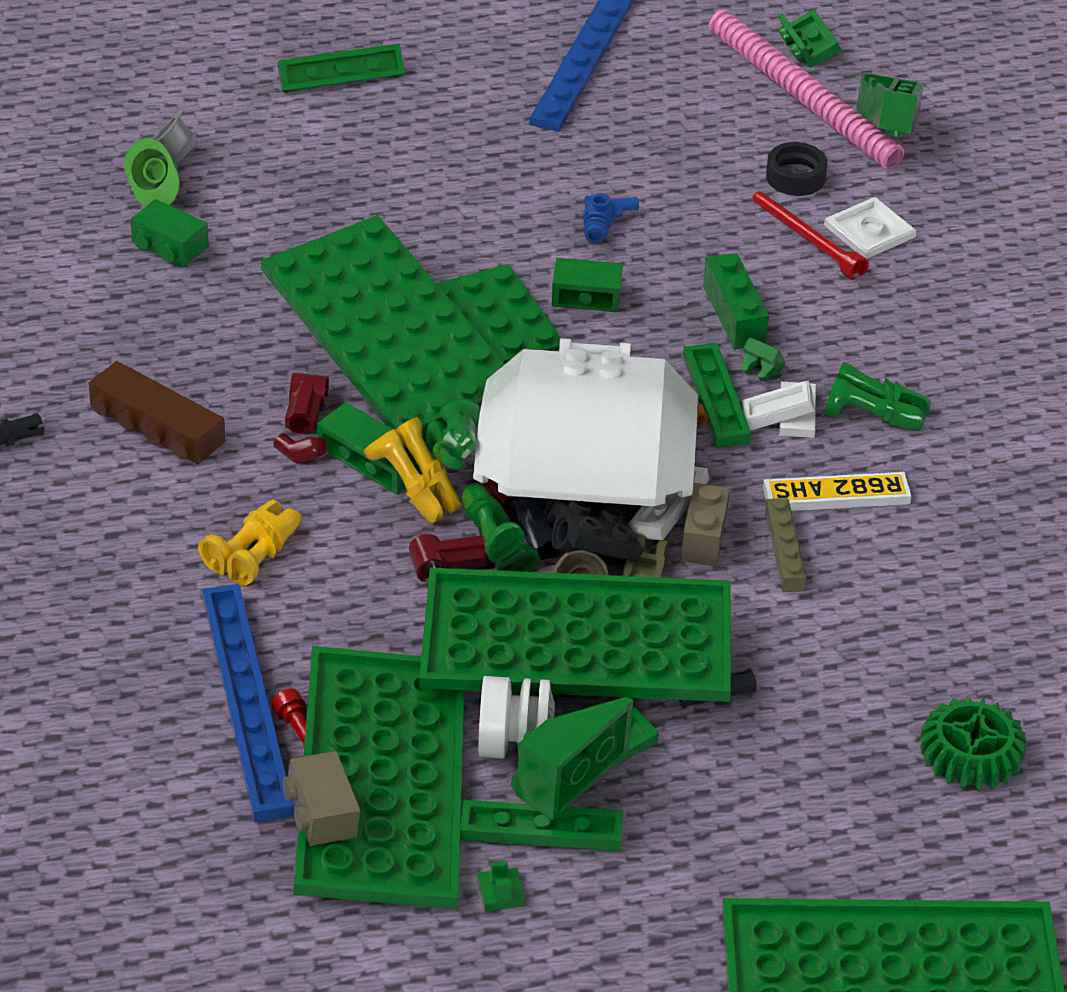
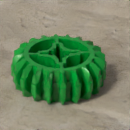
[920,696,1026,792]

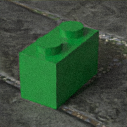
[130,199,209,267]
[551,258,623,312]

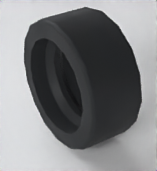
[766,142,828,196]

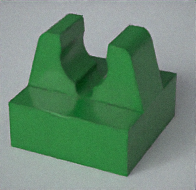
[741,337,786,381]
[477,861,525,912]

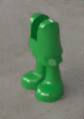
[824,362,931,431]
[426,398,480,469]
[462,483,540,572]

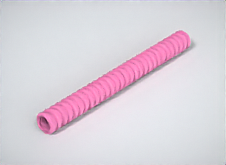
[709,9,904,169]

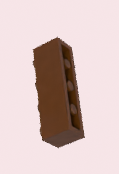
[89,361,226,465]

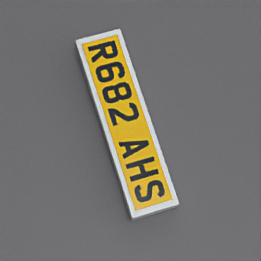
[763,472,911,511]

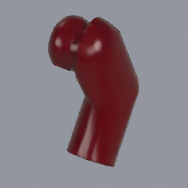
[273,433,327,464]

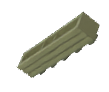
[765,498,807,592]

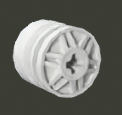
[478,676,555,759]

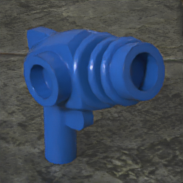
[583,193,639,244]

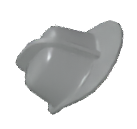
[153,109,197,163]

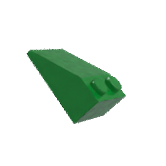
[516,697,634,820]

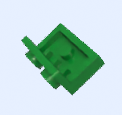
[777,9,842,67]

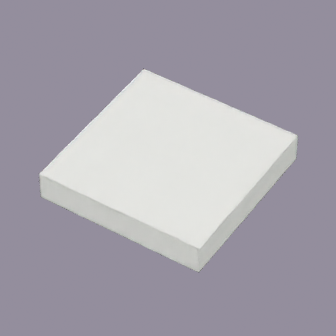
[824,197,916,259]

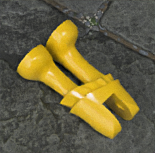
[363,417,461,524]
[198,499,302,586]

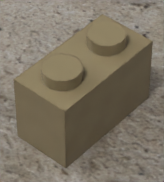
[681,483,730,566]
[283,751,360,846]

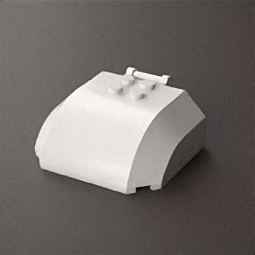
[473,338,698,506]

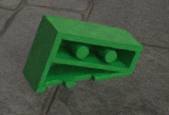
[856,72,924,137]

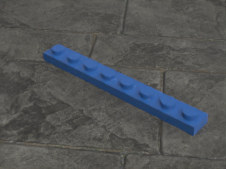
[530,0,634,132]
[202,584,294,823]

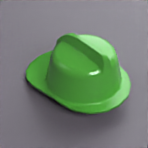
[124,138,180,206]

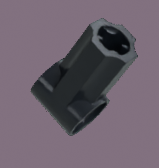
[508,497,562,560]

